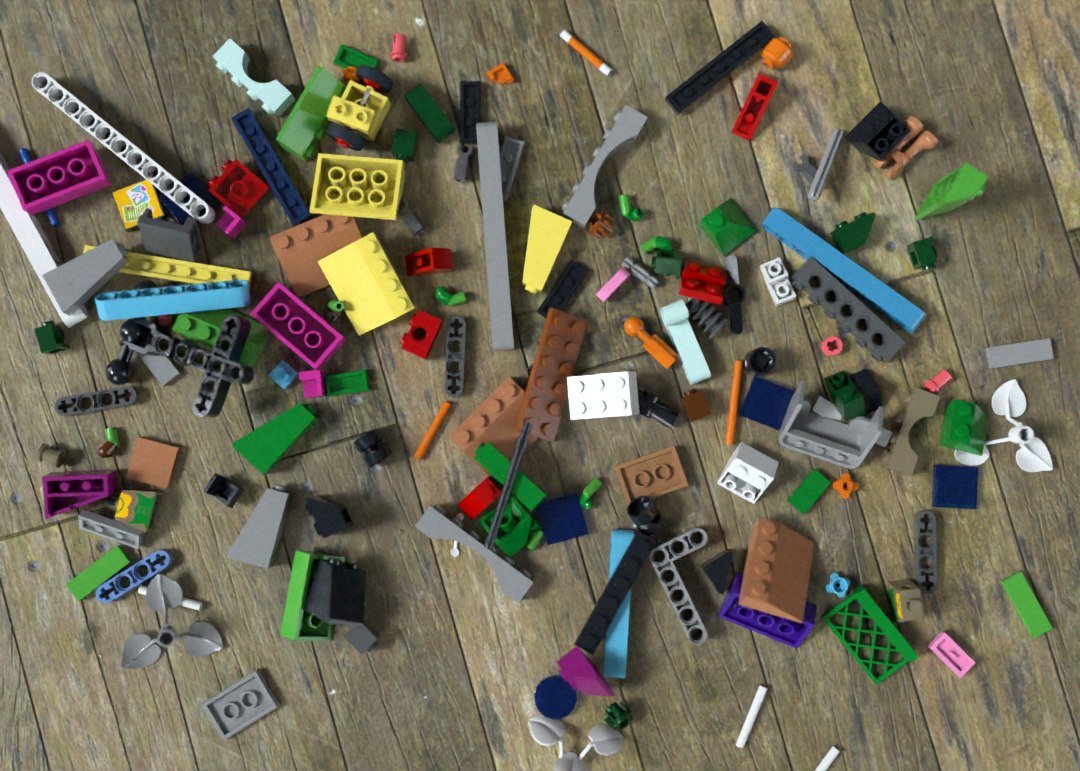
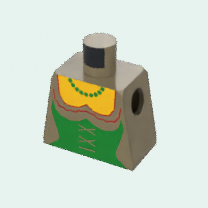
[107,489,163,532]
[888,579,924,622]

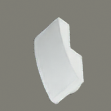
[760,257,797,307]

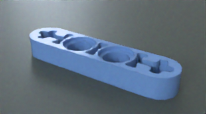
[96,549,173,603]

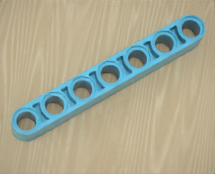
[95,280,251,321]
[603,529,634,678]

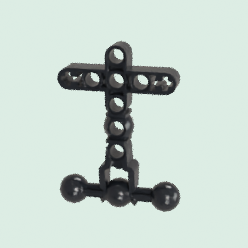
[105,279,254,418]

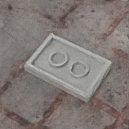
[201,669,280,741]

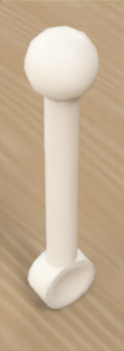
[451,513,464,557]

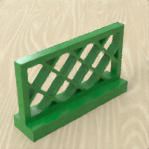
[821,585,919,685]

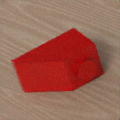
[405,247,453,276]
[458,476,502,520]

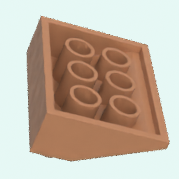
[269,214,363,299]
[449,376,538,481]
[738,517,814,623]

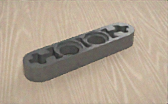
[444,316,467,398]
[55,386,140,416]
[914,510,937,594]

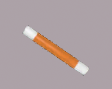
[560,30,612,76]

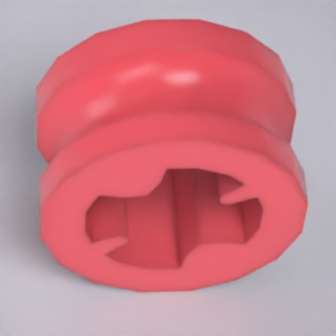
[821,336,843,356]

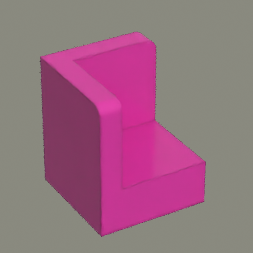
[216,205,247,239]
[299,370,326,398]

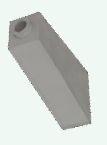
[42,239,129,316]
[226,485,293,569]

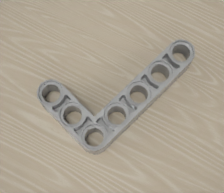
[648,527,708,645]

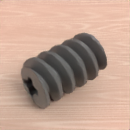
[686,298,728,339]

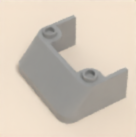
[779,380,884,469]

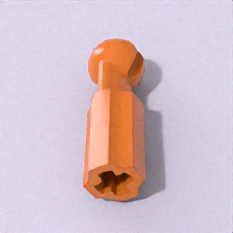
[624,317,679,369]

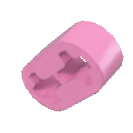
[596,267,631,302]

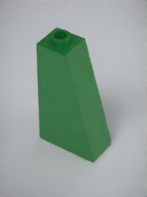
[231,403,319,474]
[474,442,546,511]

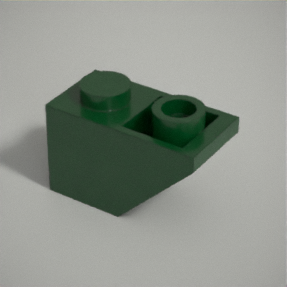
[830,212,875,254]
[824,371,865,421]

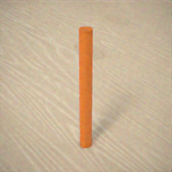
[725,361,743,445]

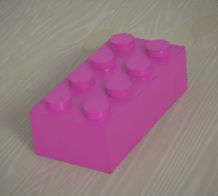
[7,139,112,216]
[251,282,347,370]

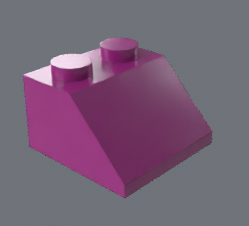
[557,646,615,697]

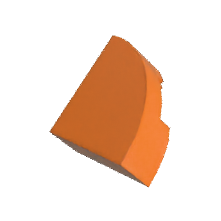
[486,62,515,85]

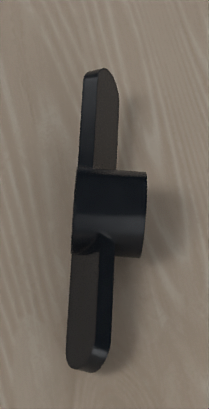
[723,255,746,335]

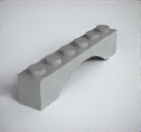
[562,105,648,229]
[415,504,534,603]

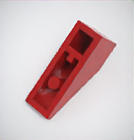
[731,70,778,141]

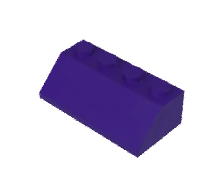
[718,573,817,649]

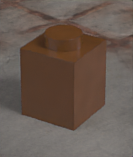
[680,389,711,422]

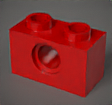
[400,310,444,360]

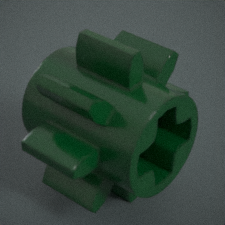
[604,702,631,730]

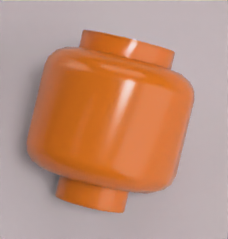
[762,37,793,70]

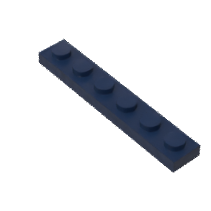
[231,108,313,227]

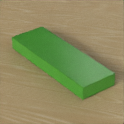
[66,545,132,602]
[1000,571,1052,638]

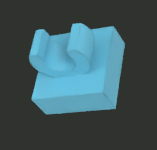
[268,360,299,390]

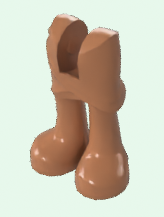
[874,116,938,179]

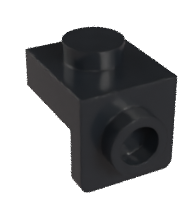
[204,473,244,508]

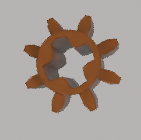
[588,211,614,239]

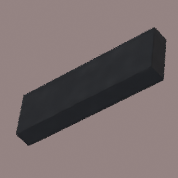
[460,81,481,144]
[536,260,588,318]

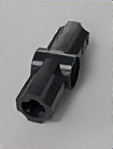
[637,389,679,428]

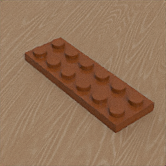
[514,308,588,442]

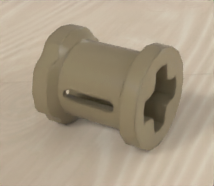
[36,443,66,468]

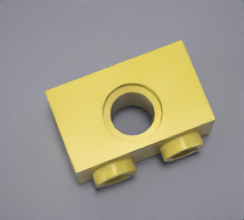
[327,96,377,135]

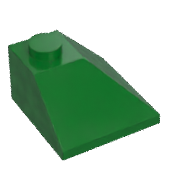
[698,198,757,256]
[479,493,532,558]

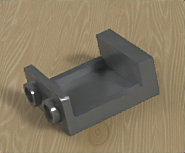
[137,208,202,262]

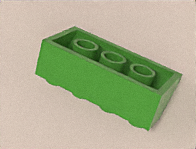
[276,66,346,162]
[915,163,989,220]
[172,308,271,367]
[280,550,345,641]

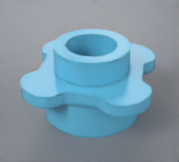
[825,573,850,598]

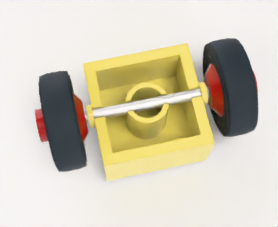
[327,65,394,151]

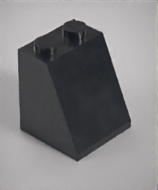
[304,558,366,628]

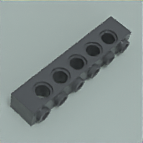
[790,257,906,363]

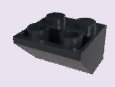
[845,101,911,161]
[305,495,354,539]

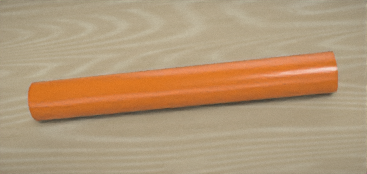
[414,401,452,460]

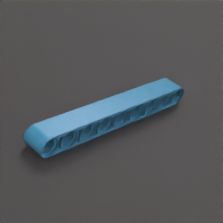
[761,207,926,333]

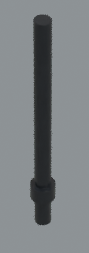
[484,422,533,550]

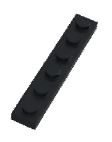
[664,21,775,115]
[574,530,657,655]

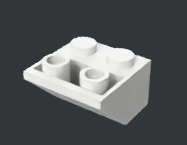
[717,442,779,504]

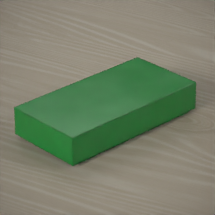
[333,44,380,69]
[325,369,370,397]
[786,469,831,515]

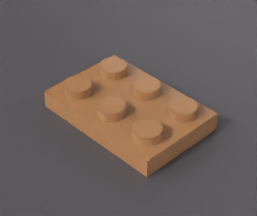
[614,446,689,505]

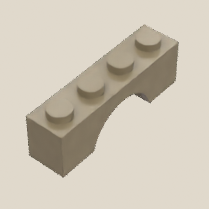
[881,387,940,476]

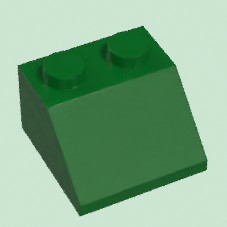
[940,399,988,456]

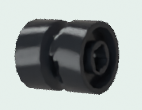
[743,347,776,376]
[353,428,392,468]
[627,496,665,536]

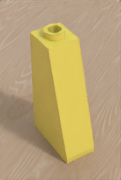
[522,205,572,294]

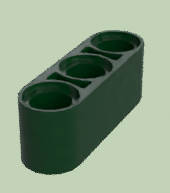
[404,83,456,144]

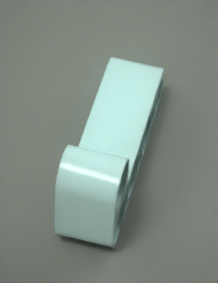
[659,299,711,385]

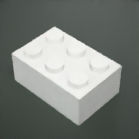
[567,371,639,420]

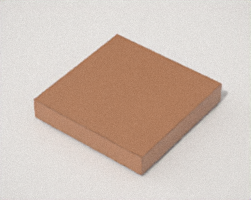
[126,437,180,489]

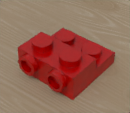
[208,158,269,218]
[679,260,725,305]

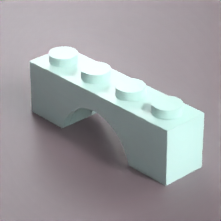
[213,38,296,117]

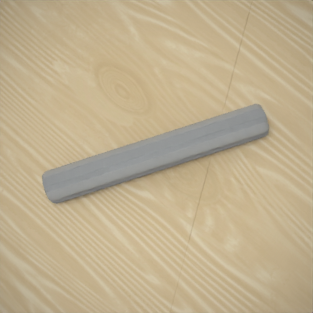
[808,129,845,201]

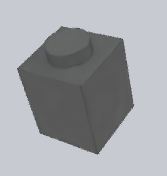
[344,620,380,655]

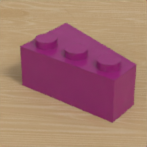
[42,470,118,519]

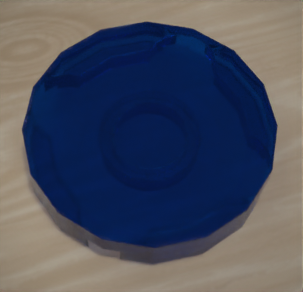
[534,675,577,719]

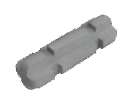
[622,256,659,288]

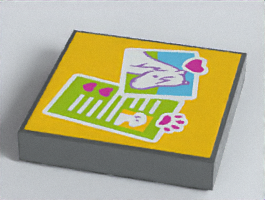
[111,179,167,232]

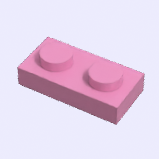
[927,631,975,678]

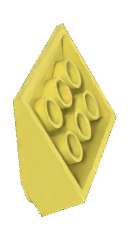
[310,153,405,220]
[317,232,414,336]

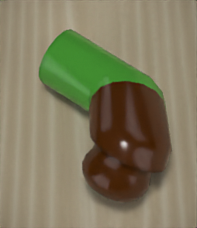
[98,427,120,458]

